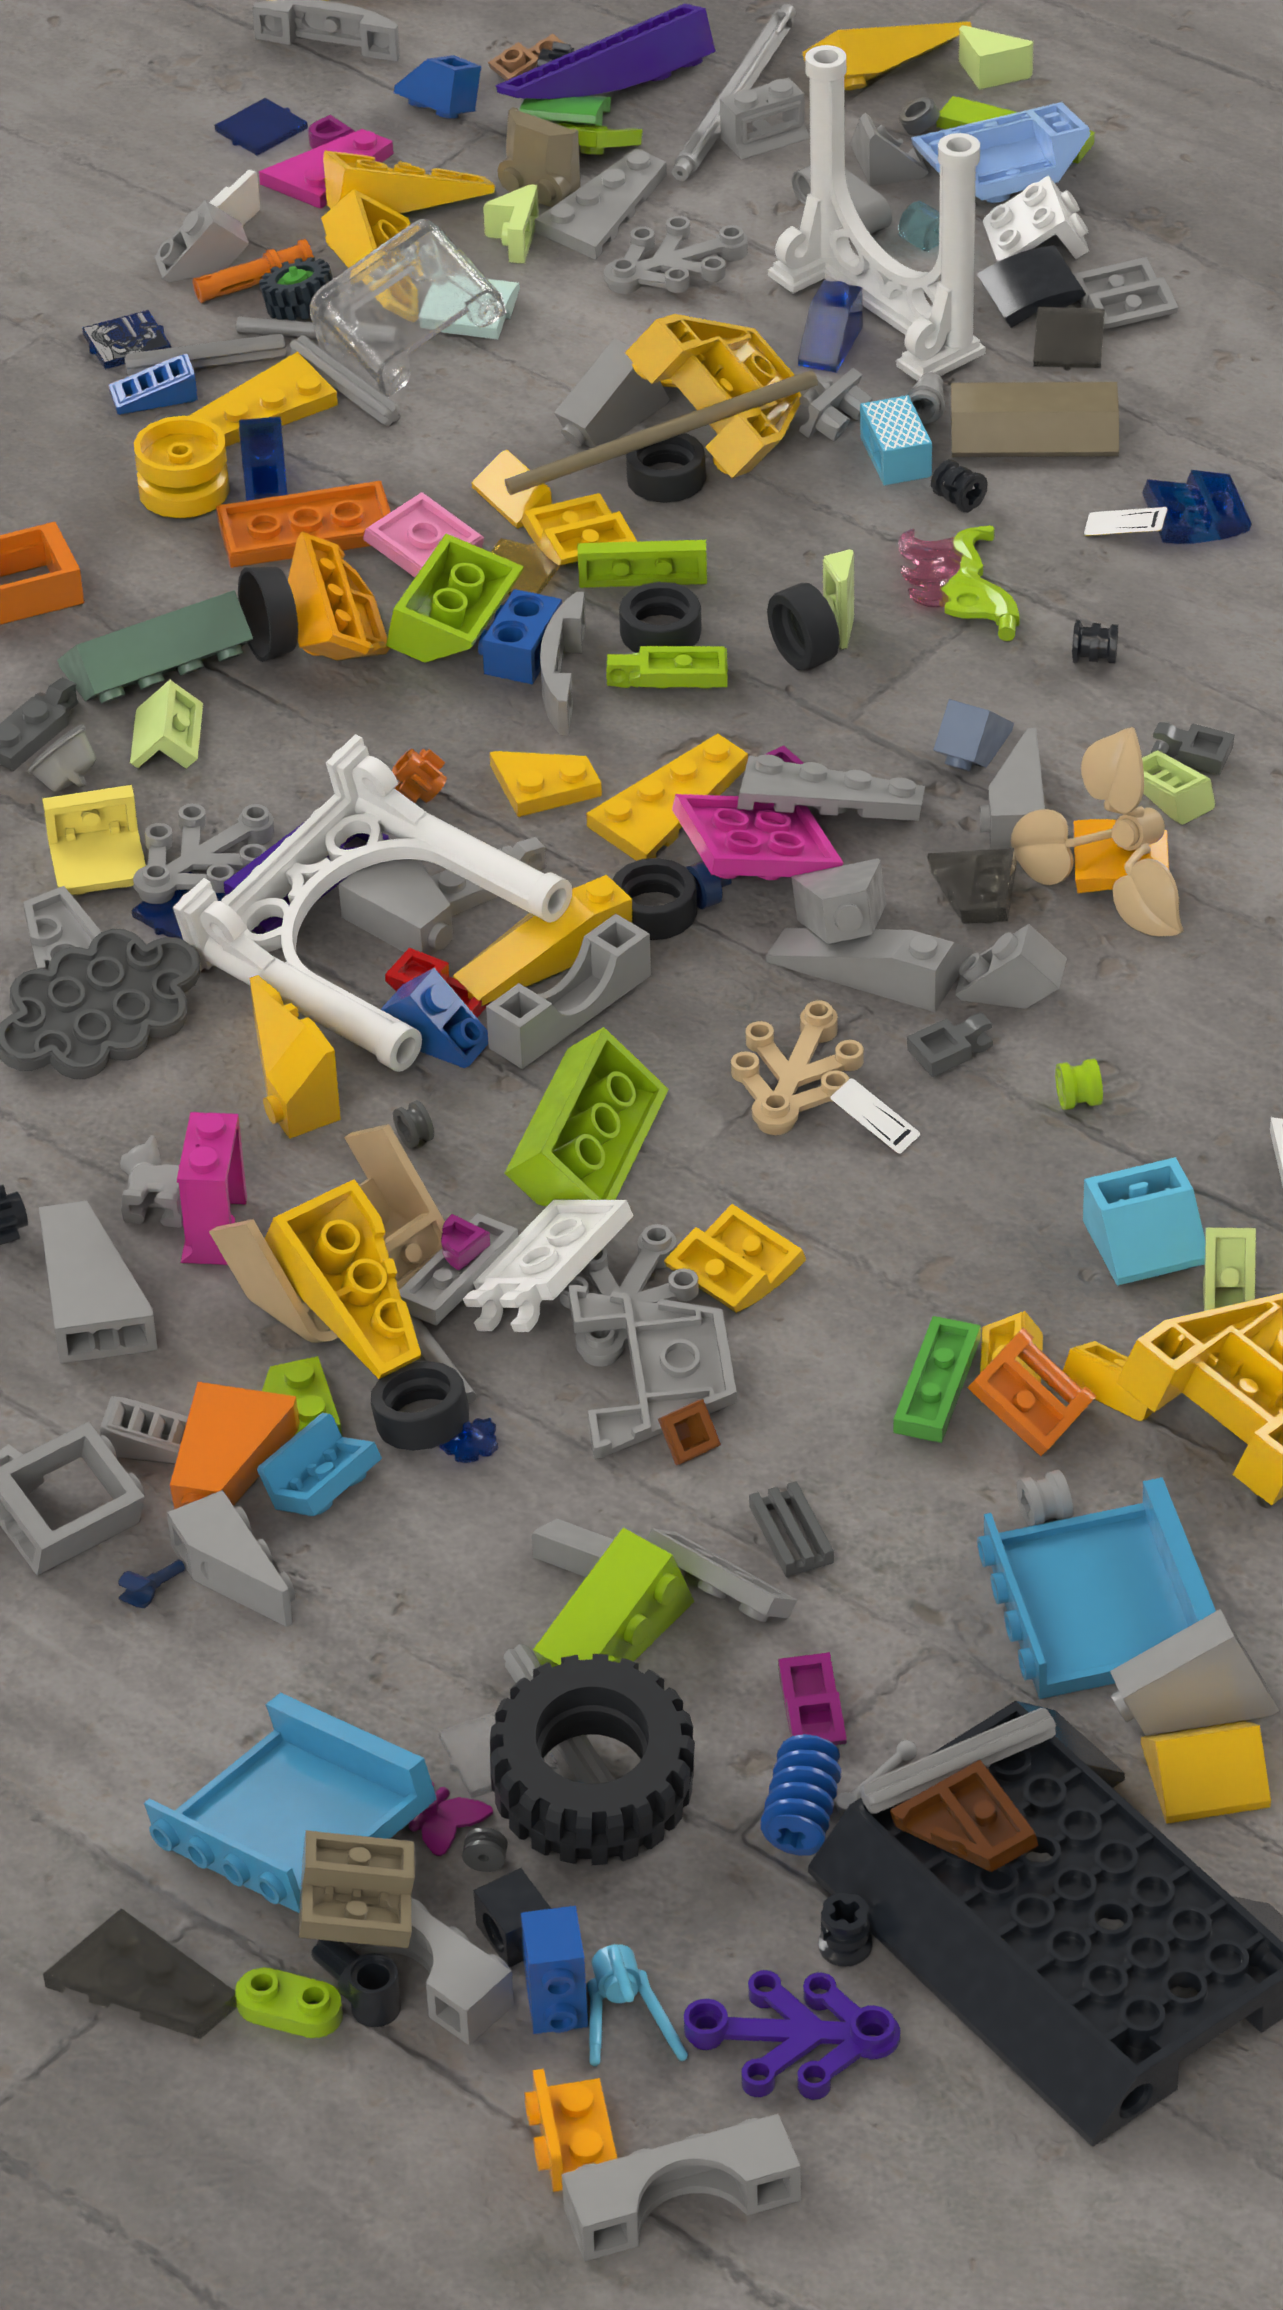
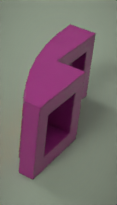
[778,1652,847,1745]

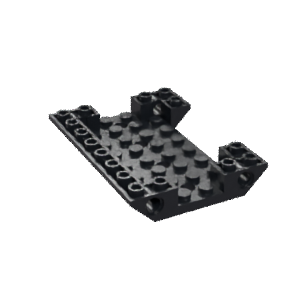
[808,1701,1283,2147]

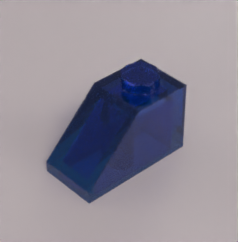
[798,280,863,373]

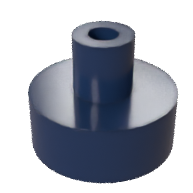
[686,861,732,909]

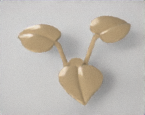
[1011,727,1183,936]

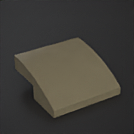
[299,1830,415,1948]

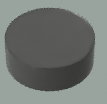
[899,97,940,134]

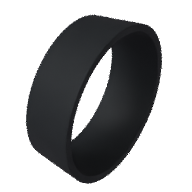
[238,567,298,662]

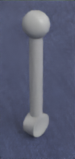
[836,1740,917,1815]

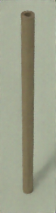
[504,370,818,495]

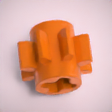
[392,749,447,803]

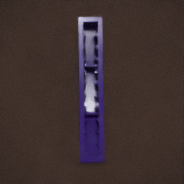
[496,3,716,99]

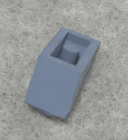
[933,699,1014,772]

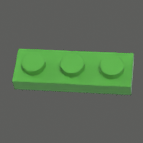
[893,1316,981,1443]

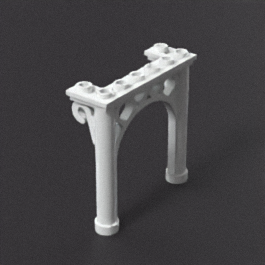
[768,45,986,381]
[173,734,572,1072]

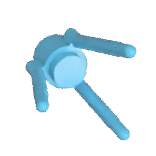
[587,1944,688,2067]

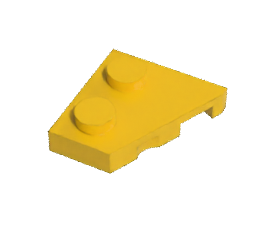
[489,751,602,817]

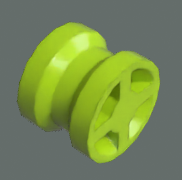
[1055,1058,1103,1110]

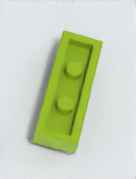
[578,540,707,588]

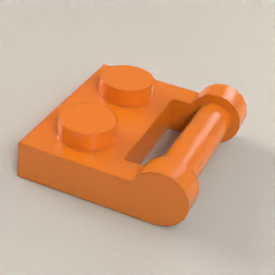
[967,1327,1096,1456]

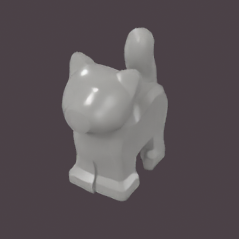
[120,1135,183,1228]

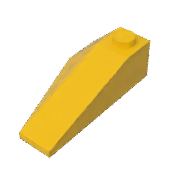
[802,21,972,90]
[323,151,495,214]
[321,189,419,325]
[453,875,632,1006]
[250,975,341,1139]
[265,1179,421,1379]

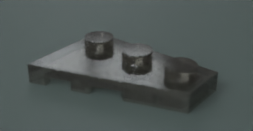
[43,1908,237,2039]

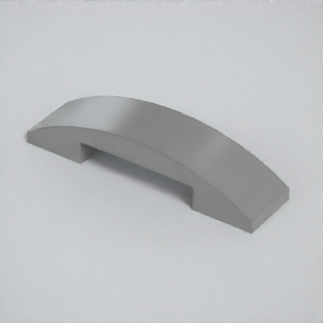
[252,0,400,61]
[540,592,586,735]

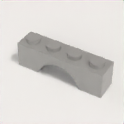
[486,914,651,1069]
[344,1898,514,2046]
[562,2114,801,2262]

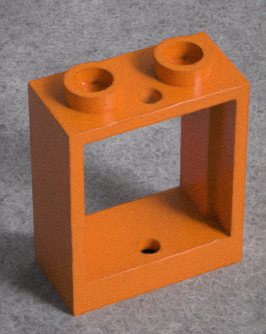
[0,521,84,625]

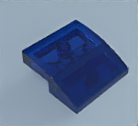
[1142,470,1252,544]

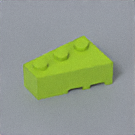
[533,1528,695,1667]

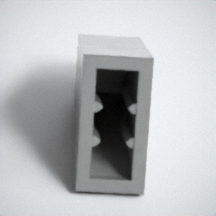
[554,338,670,448]
[791,858,887,944]
[338,859,453,956]
[1110,1609,1279,1736]

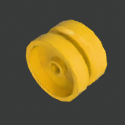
[133,416,230,518]

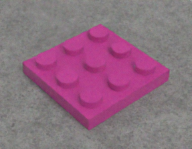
[672,794,843,880]

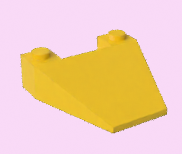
[625,314,801,478]
[1116,1293,1283,1506]

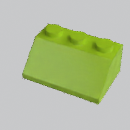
[386,533,524,663]

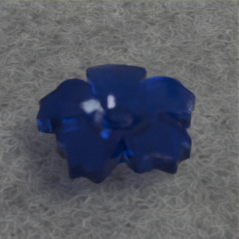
[438,1418,498,1463]

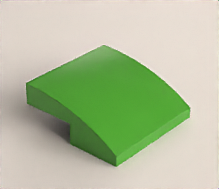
[519,95,611,126]

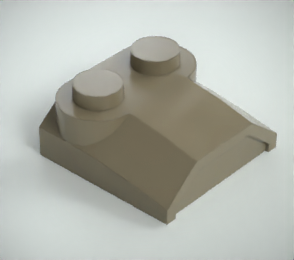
[498,107,580,207]

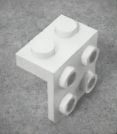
[983,175,1089,262]

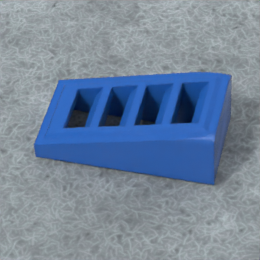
[109,354,198,415]

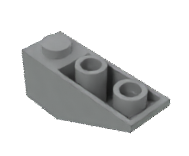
[167,1490,296,1627]

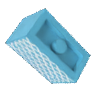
[860,395,932,485]

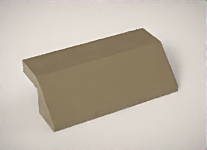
[951,382,1119,457]

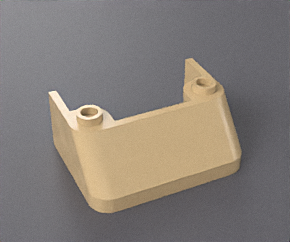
[209,1124,445,1343]

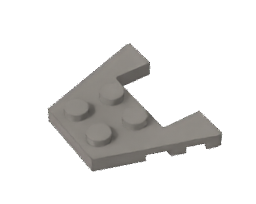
[569,1285,737,1459]

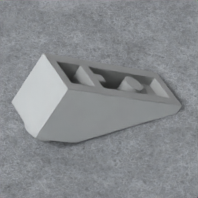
[980,728,1045,850]

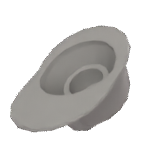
[27,724,96,792]

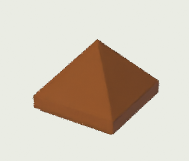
[658,1399,721,1465]

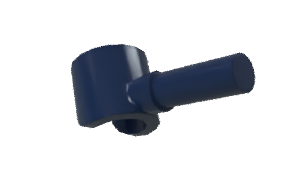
[119,1560,185,1608]

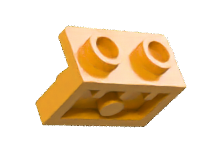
[524,2068,617,2192]

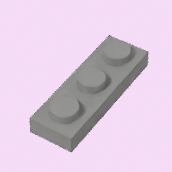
[399,1213,518,1326]
[646,1529,797,1622]

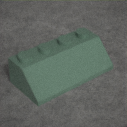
[57,590,253,704]

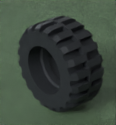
[490,1654,695,1865]

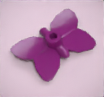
[408,1782,493,1857]

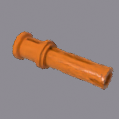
[193,239,314,303]

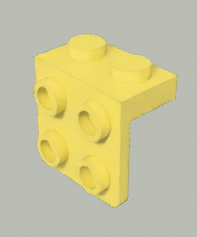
[42,785,146,895]

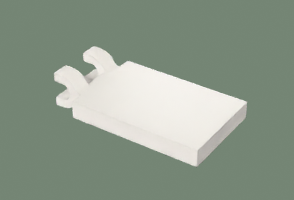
[463,1200,633,1332]

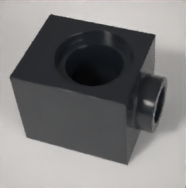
[473,1868,551,1968]

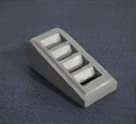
[100,1396,188,1464]

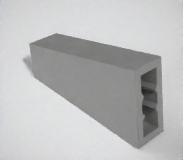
[39,1201,158,1364]

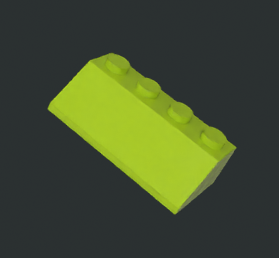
[504,1027,669,1207]

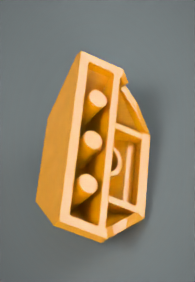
[288,531,390,660]

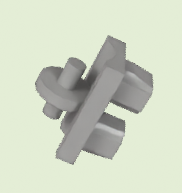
[799,368,873,442]

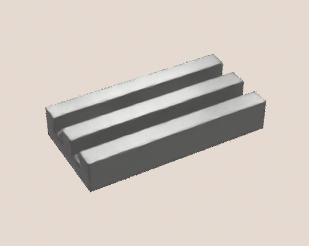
[749,1481,834,1577]

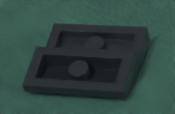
[977,246,1086,328]

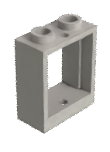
[0,1421,145,1576]

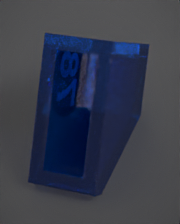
[239,417,288,501]

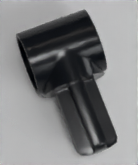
[311,1940,401,2027]

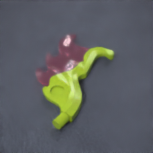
[898,525,1020,641]

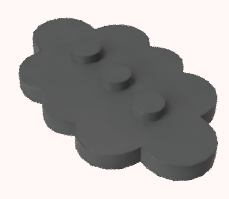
[0,929,200,1079]

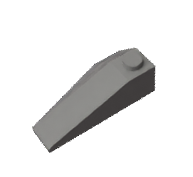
[766,928,972,1012]

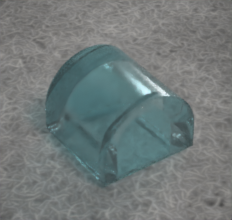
[898,201,940,252]

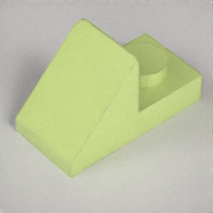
[483,184,539,263]
[1203,1227,1256,1311]

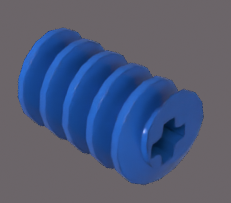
[761,1734,842,1856]

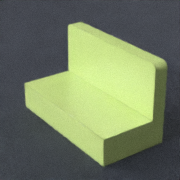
[130,680,203,769]

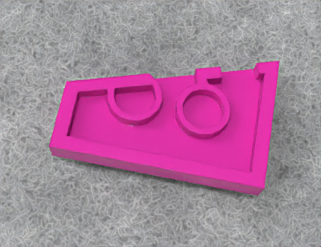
[259,129,393,209]

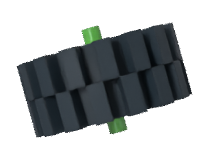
[259,257,338,321]

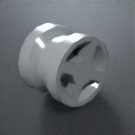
[1017,1470,1073,1526]

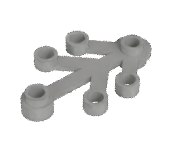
[604,216,748,294]
[133,804,274,904]
[559,1224,698,1367]

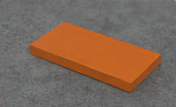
[216,481,391,568]

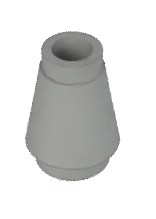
[906,372,945,424]

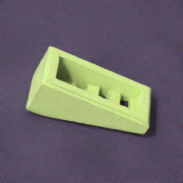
[1142,750,1215,825]

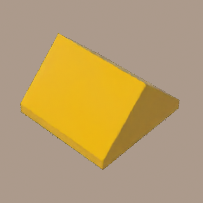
[1141,1721,1271,1824]

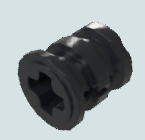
[930,459,988,513]
[1072,619,1119,663]
[818,1892,872,1967]

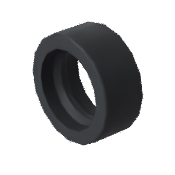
[626,433,706,503]
[619,582,702,653]
[767,583,840,670]
[612,858,697,940]
[371,1361,469,1451]

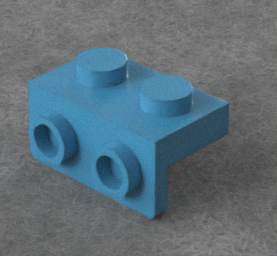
[257,1413,382,1516]

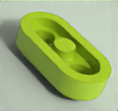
[235,1967,343,2038]

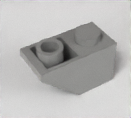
[155,200,249,282]
[955,924,1067,1009]

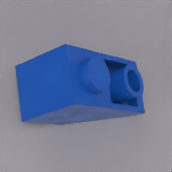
[394,55,481,119]
[380,968,488,1068]

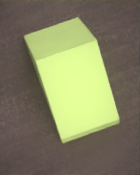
[959,25,1033,89]

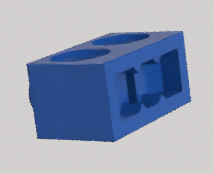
[478,589,562,685]
[521,1906,588,2034]

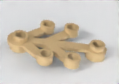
[731,1000,864,1135]

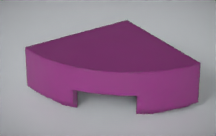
[441,1214,490,1270]

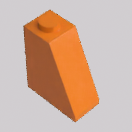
[170,1382,300,1509]

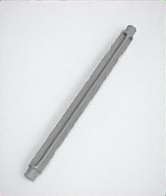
[672,4,796,181]

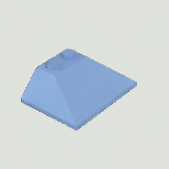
[911,102,1090,203]

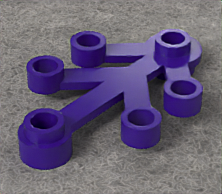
[684,1970,900,2100]

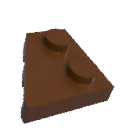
[890,1760,1038,1872]

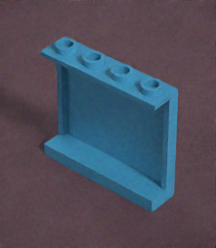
[977,1477,1216,1699]
[144,1692,437,1913]

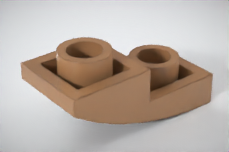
[488,33,564,81]

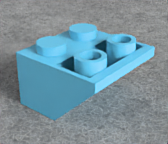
[1083,1157,1205,1286]

